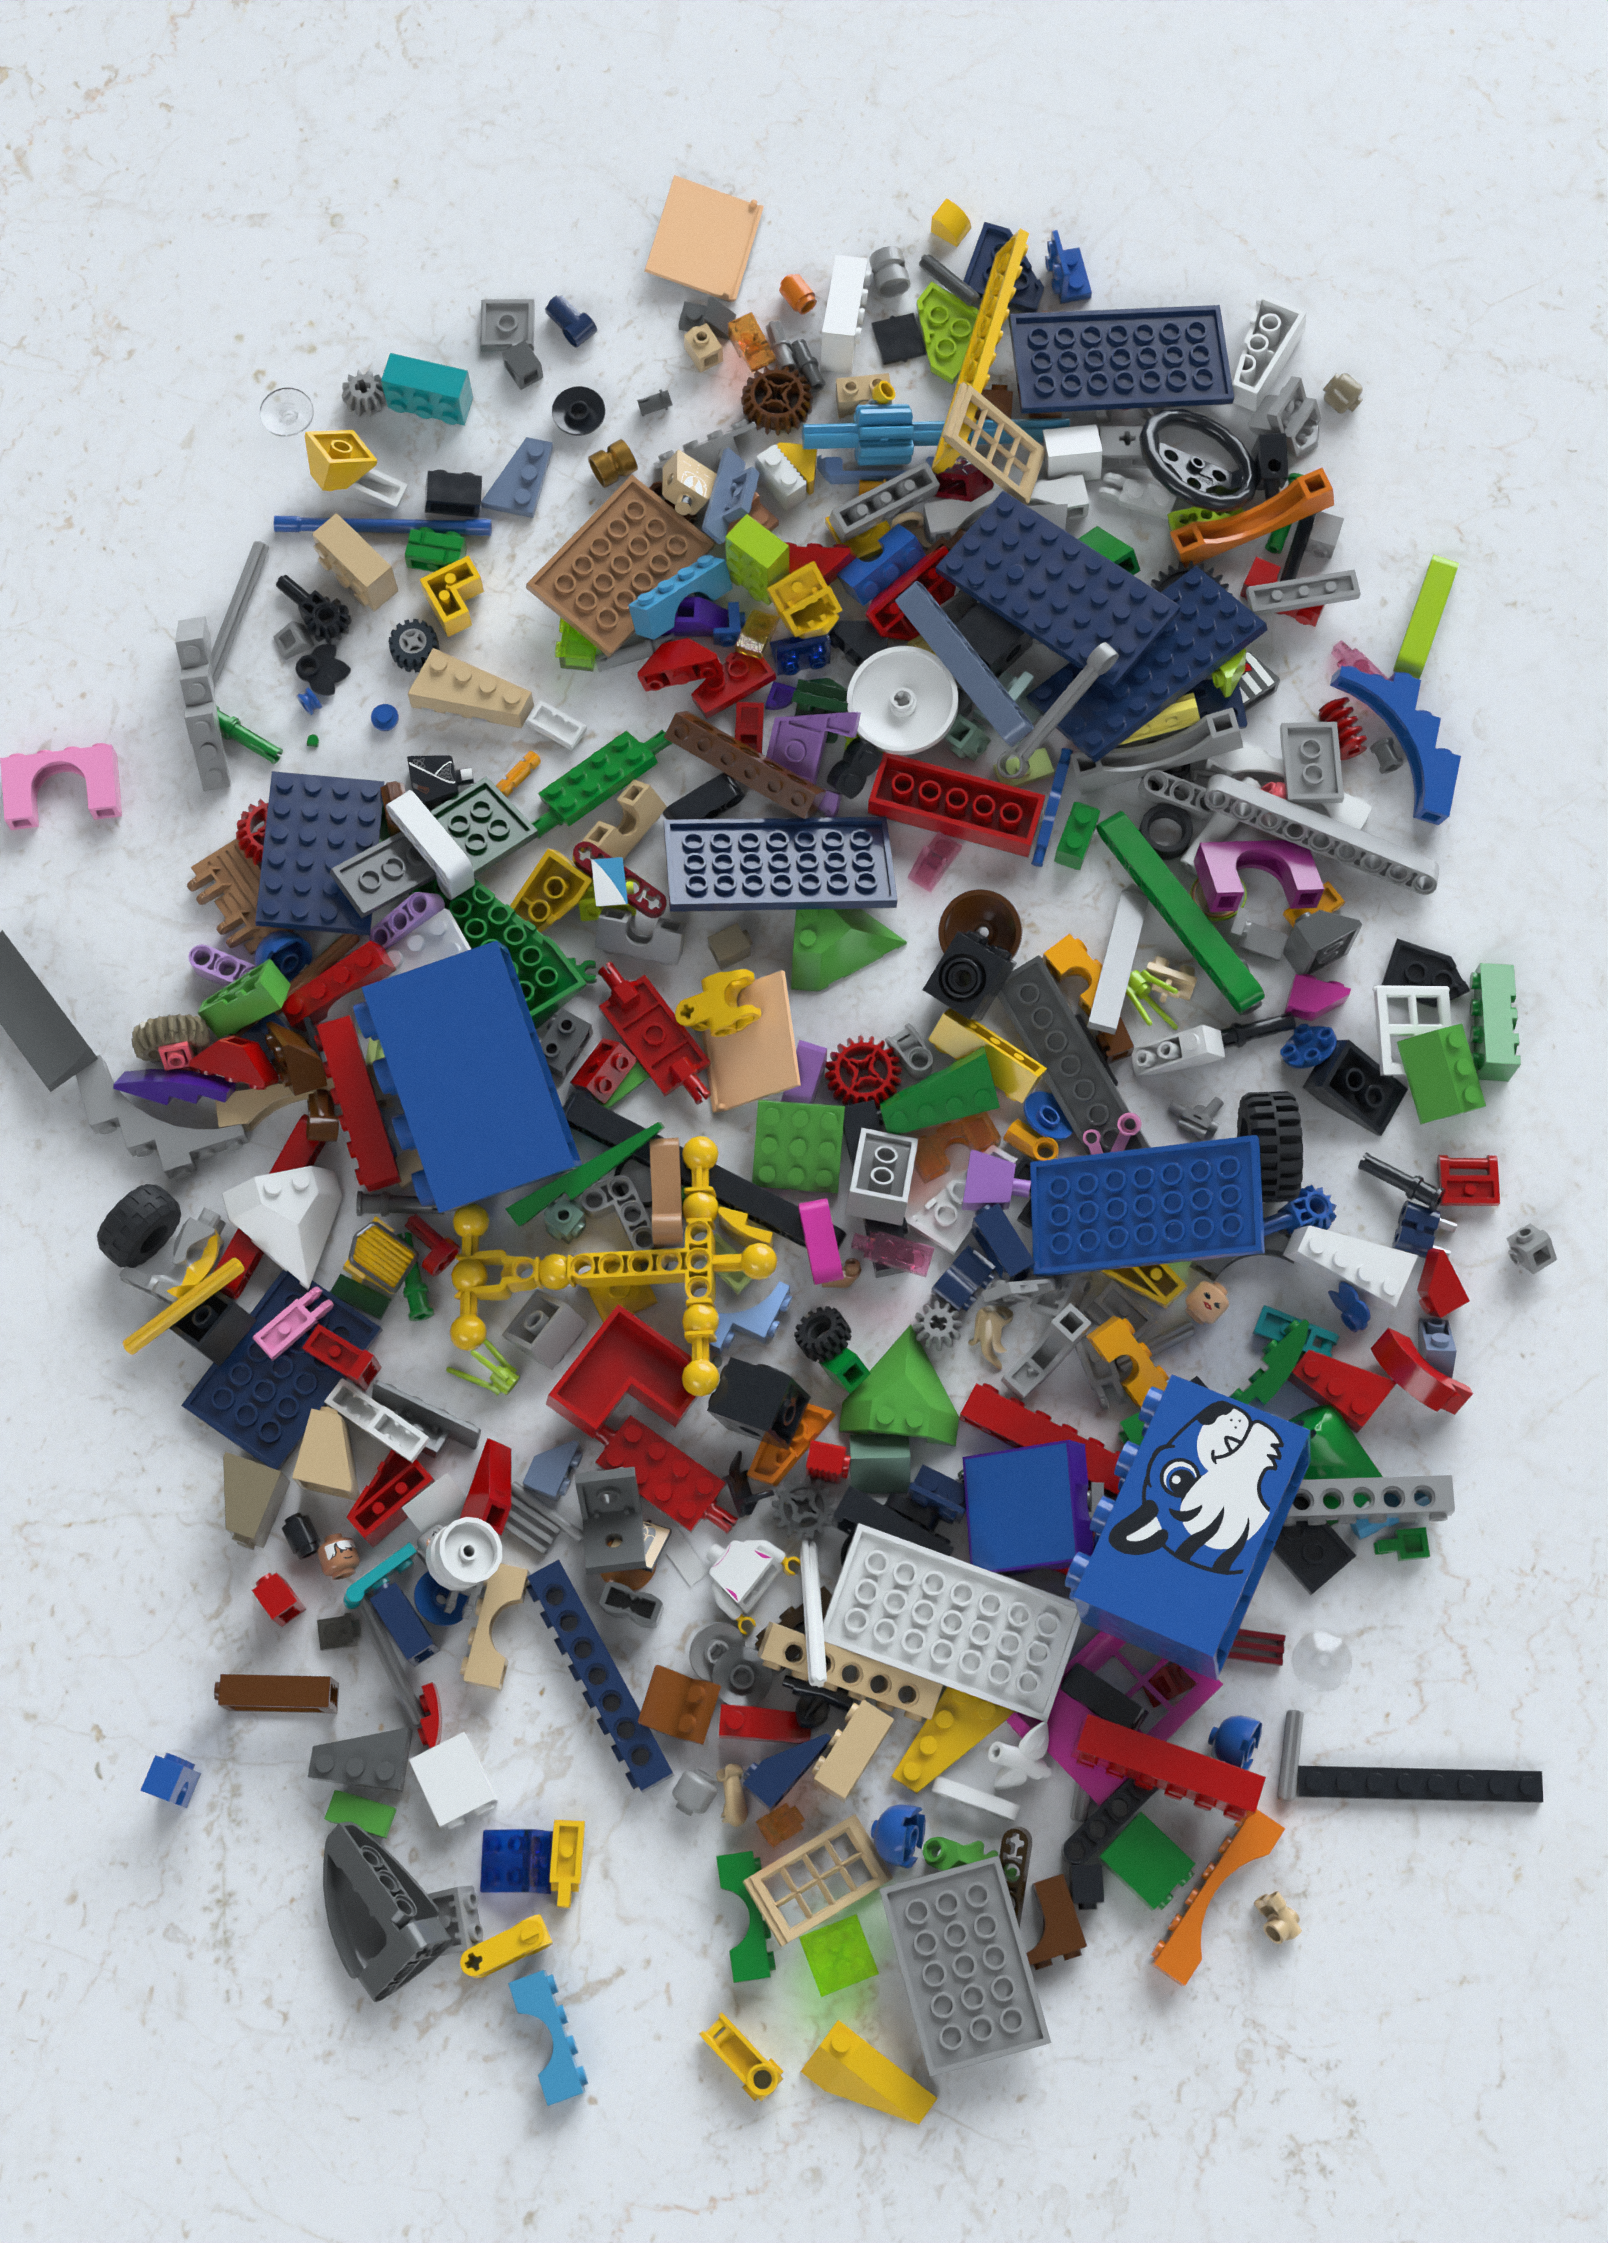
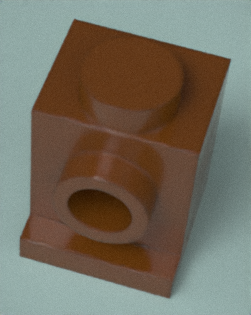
[1096,1017,1134,1064]

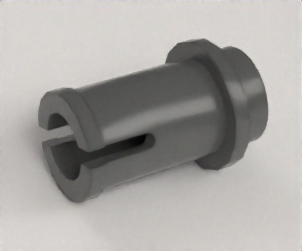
[637,389,673,416]

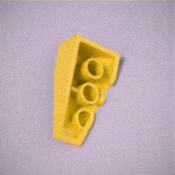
[510,848,593,933]
[800,2020,938,2125]

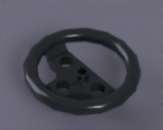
[1139,409,1259,512]

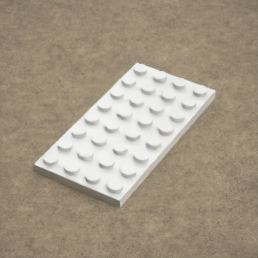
[823,1523,1081,1722]

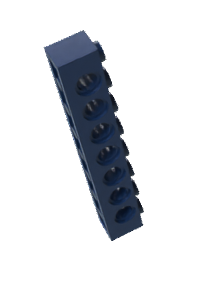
[526,1559,674,1793]

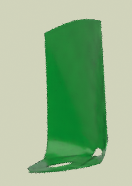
[1288,1405,1383,1526]

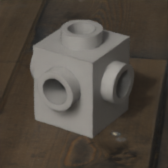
[1506,1224,1557,1274]

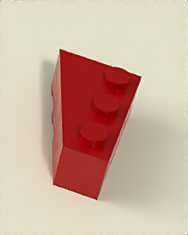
[1287,1350,1397,1434]

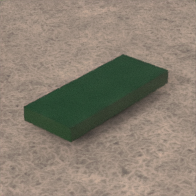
[330,1273,392,1320]

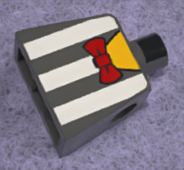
[1239,651,1280,712]

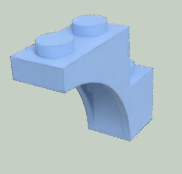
[709,1281,793,1355]

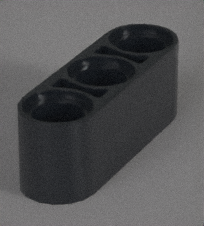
[663,773,745,820]
[1059,1662,1149,1731]

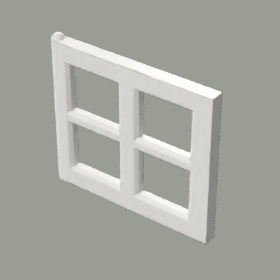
[1372,985,1452,1076]

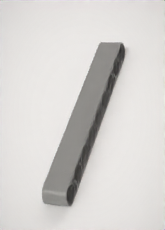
[1204,774,1439,895]

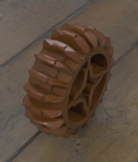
[741,364,813,436]

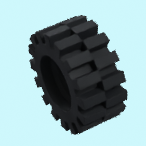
[794,1306,852,1362]

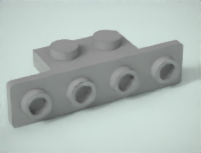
[653,419,757,474]

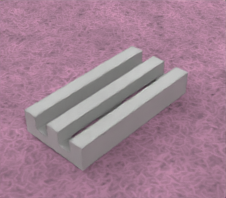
[504,1496,561,1555]

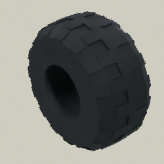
[97,1184,181,1268]

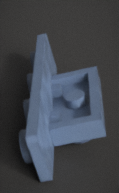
[702,448,760,544]

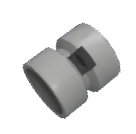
[869,246,910,298]

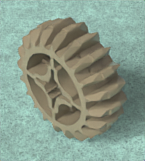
[131,1014,211,1064]

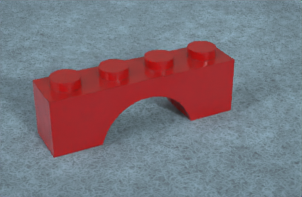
[281,940,397,1032]

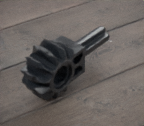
[276,575,352,644]

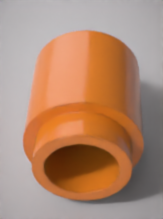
[779,274,817,315]

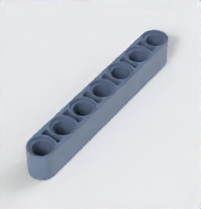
[895,581,1034,747]

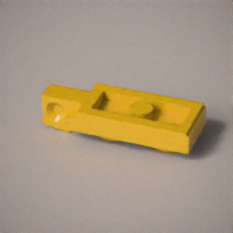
[549,1819,585,1908]

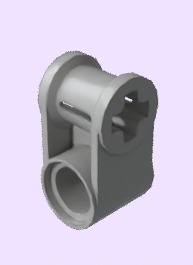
[885,1023,933,1080]

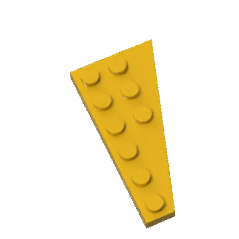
[891,1687,1016,1794]

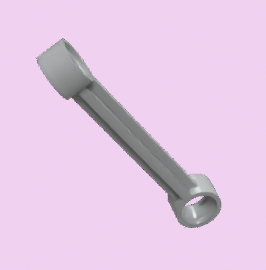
[997,642,1119,779]

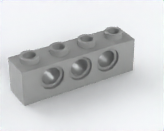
[829,461,940,543]

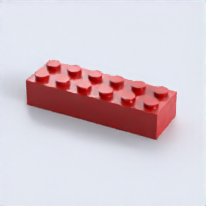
[868,752,1045,858]
[1070,1714,1266,1822]

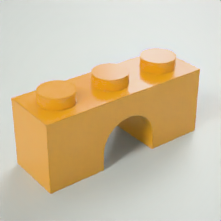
[1042,933,1103,1017]
[1086,1315,1169,1409]

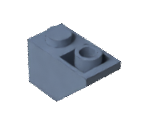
[1418,1317,1457,1378]
[522,1440,583,1501]

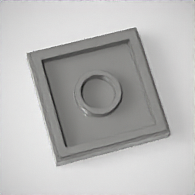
[480,299,535,351]

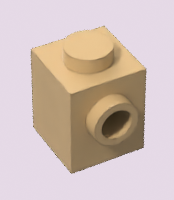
[684,323,723,373]

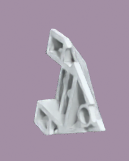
[222,1166,342,1290]

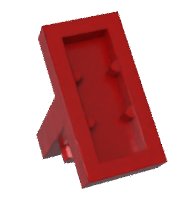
[302,1324,382,1392]

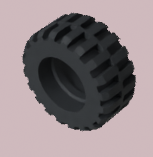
[1237,1091,1304,1203]

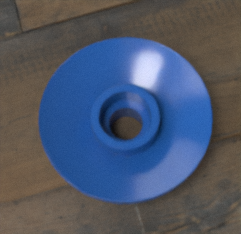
[1023,1091,1073,1141]
[414,1571,468,1626]

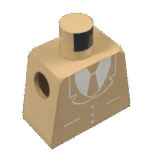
[662,449,717,515]

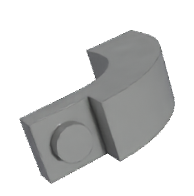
[1001,1303,1092,1401]

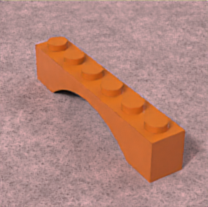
[1170,467,1334,568]
[1151,1809,1285,1986]

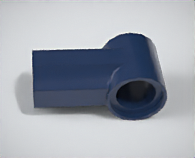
[545,295,597,348]

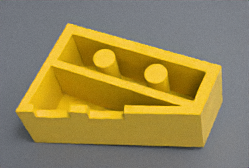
[1097,1264,1187,1309]

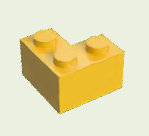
[420,555,484,637]

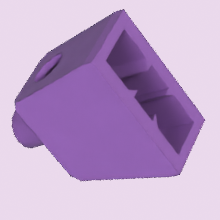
[962,1150,1031,1210]

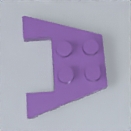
[766,712,861,817]

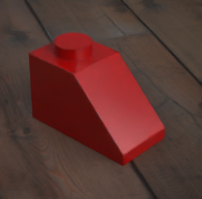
[1417,1248,1470,1318]

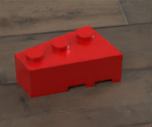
[346,1449,435,1548]

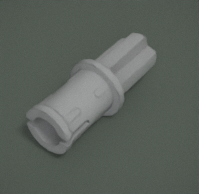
[766,321,796,372]

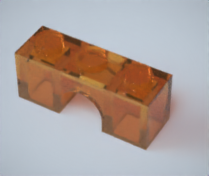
[914,1112,1001,1184]

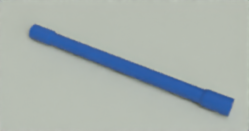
[274,516,492,536]

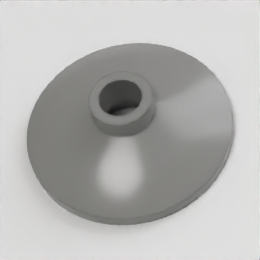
[689,1622,746,1682]

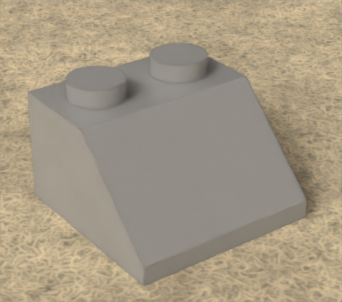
[502,1290,588,1370]

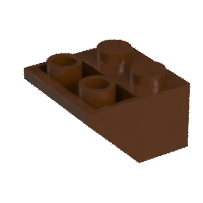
[265,1021,327,1096]

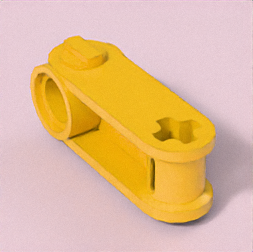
[460,1914,553,1979]
[699,2012,784,2102]

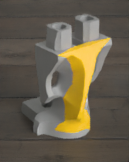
[119,1207,226,1305]

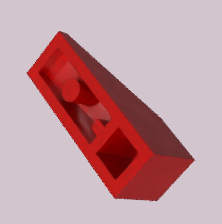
[719,1704,811,1744]

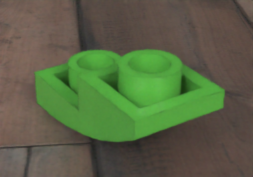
[324,1790,397,1839]

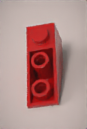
[459,1438,512,1536]

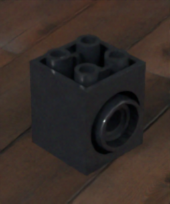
[955,601,1033,679]
[922,930,1017,1021]
[707,1357,811,1450]

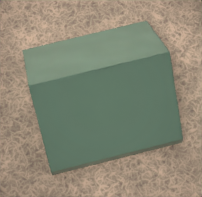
[849,1434,910,1494]

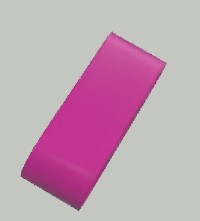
[798,1198,844,1285]

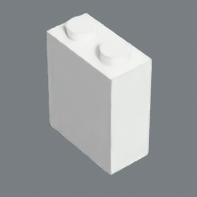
[409,1732,498,1831]

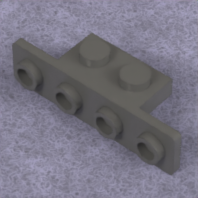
[372,1380,481,1459]

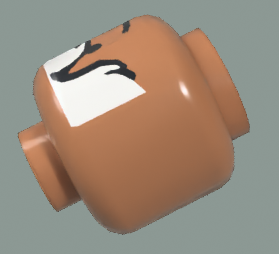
[317,1533,360,1580]

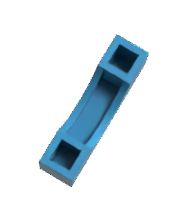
[628,555,733,640]
[508,1970,589,2106]

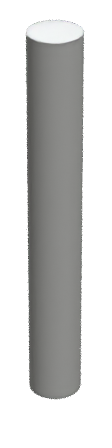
[511,1481,584,1543]

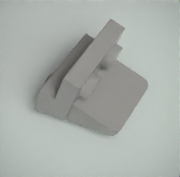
[1248,376,1321,457]

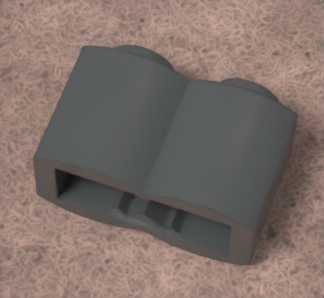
[599,1582,664,1628]

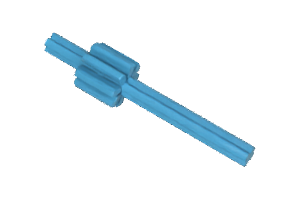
[801,404,1070,466]

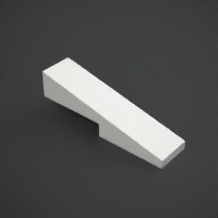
[324,1378,430,1463]

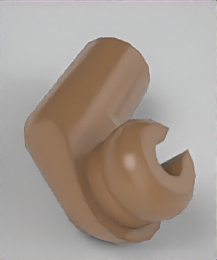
[822,1258,862,1288]

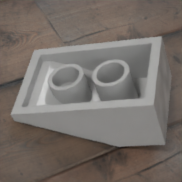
[845,1128,918,1226]

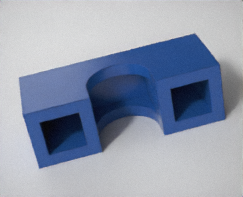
[836,523,926,606]
[140,1752,201,1808]

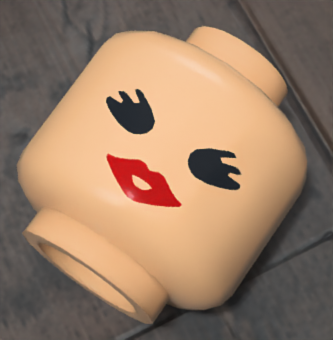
[1185,1281,1229,1325]

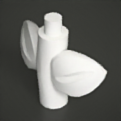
[988,1722,1051,1791]

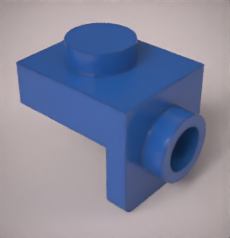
[713,602,746,647]

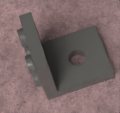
[575,1467,647,1575]

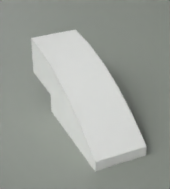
[334,468,408,509]

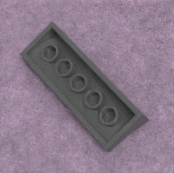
[0,930,98,1092]

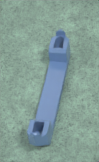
[817,454,934,484]

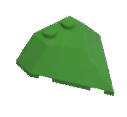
[791,909,907,991]
[839,1324,959,1447]

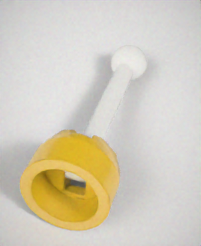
[844,381,895,423]

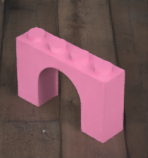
[0,743,122,830]

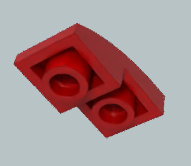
[417,1682,442,1749]

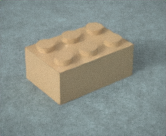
[312,513,398,612]
[812,1700,894,1803]

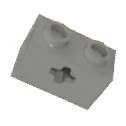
[1099,424,1149,469]

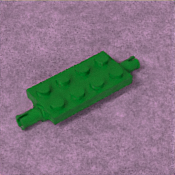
[531,730,672,839]

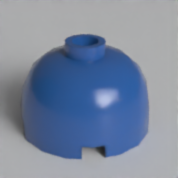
[254,930,313,982]
[1208,1715,1263,1771]
[871,1804,926,1869]

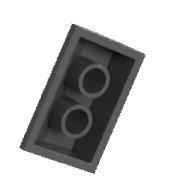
[1283,910,1362,975]

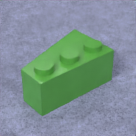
[198,959,291,1039]

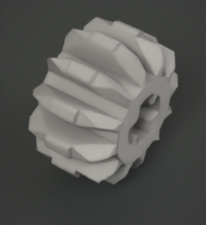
[341,369,386,417]
[913,1301,963,1351]

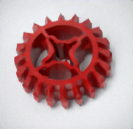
[236,799,268,866]
[825,1035,902,1109]

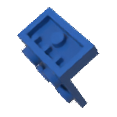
[1045,230,1092,304]

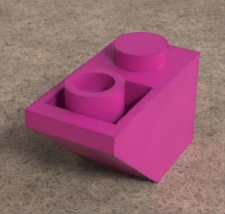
[1284,974,1351,1021]

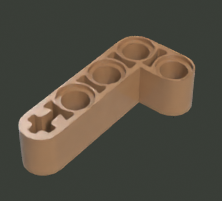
[650,1138,684,1249]

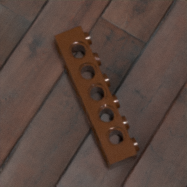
[664,711,827,819]

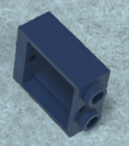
[971,1204,1035,1282]
[370,1582,440,1667]

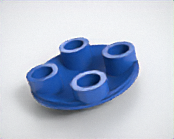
[1280,1024,1337,1069]

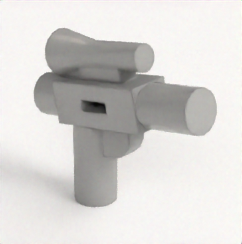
[1167,1097,1224,1141]

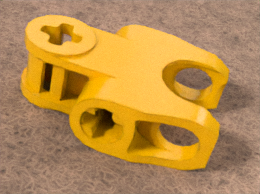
[675,969,761,1037]

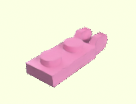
[252,1287,334,1361]

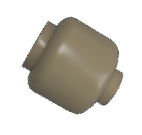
[1323,373,1363,414]

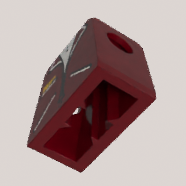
[933,458,994,502]

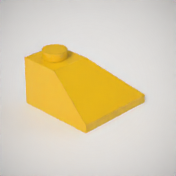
[304,430,378,491]

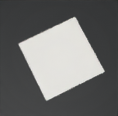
[402,1473,466,1535]

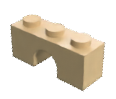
[582,779,667,861]

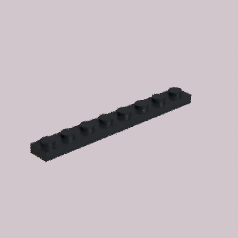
[1297,1766,1543,1803]

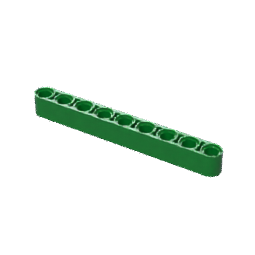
[1096,811,1265,1013]

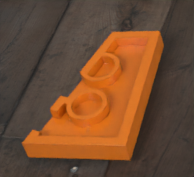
[747,1403,836,1487]

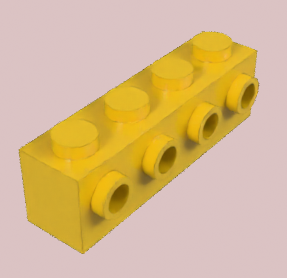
[928,1008,1047,1103]

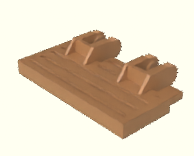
[187,839,296,955]

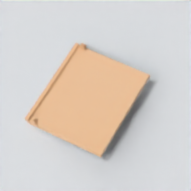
[644,175,764,302]
[702,970,801,1113]

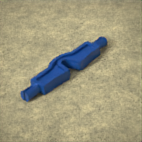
[1031,748,1073,867]

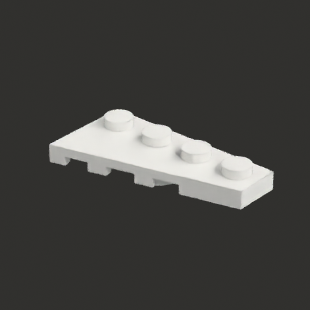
[906,1144,1017,1256]

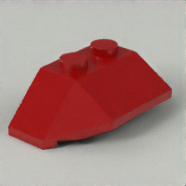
[865,546,956,641]

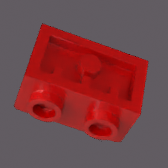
[569,1038,637,1104]

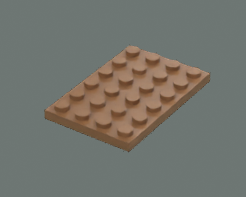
[526,475,715,658]

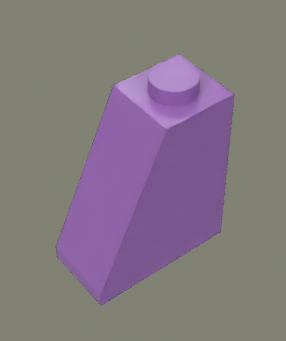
[781,1040,827,1104]

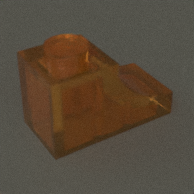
[728,312,776,373]
[756,1803,805,1851]

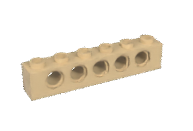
[757,1621,943,1722]

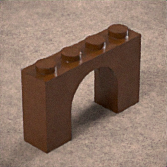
[1026,1874,1087,1970]

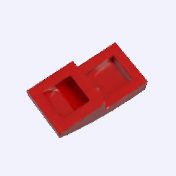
[735,702,764,754]
[1143,1663,1197,1708]

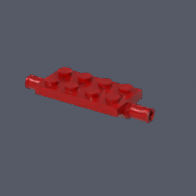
[598,962,711,1105]
[594,1415,738,1534]

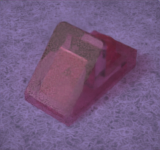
[908,831,962,893]

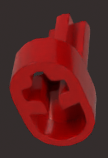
[404,1214,461,1277]

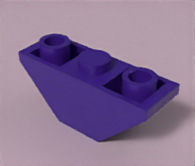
[661,597,728,637]

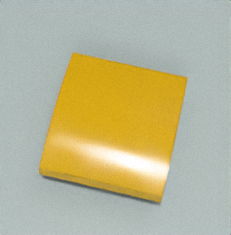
[718,1207,774,1249]

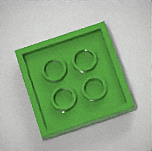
[752,1099,845,1193]

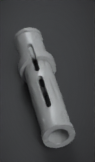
[594,633,675,672]

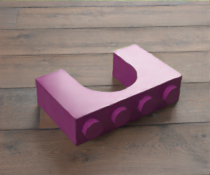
[1193,840,1324,912]

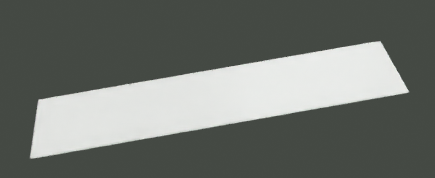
[640,1496,709,1587]

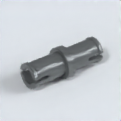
[790,339,826,392]

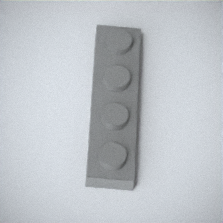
[1246,569,1361,616]

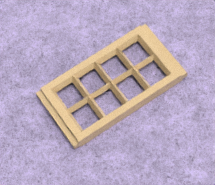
[942,382,1046,505]
[743,1814,893,1947]

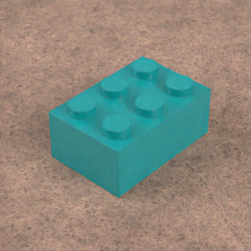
[381,353,473,426]

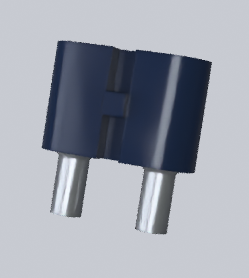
[1392,1201,1457,1259]

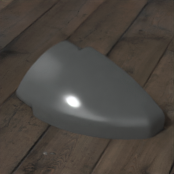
[323,1822,453,2002]

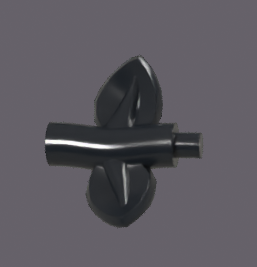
[782,1656,854,1729]

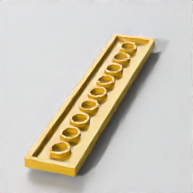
[931,228,1029,474]

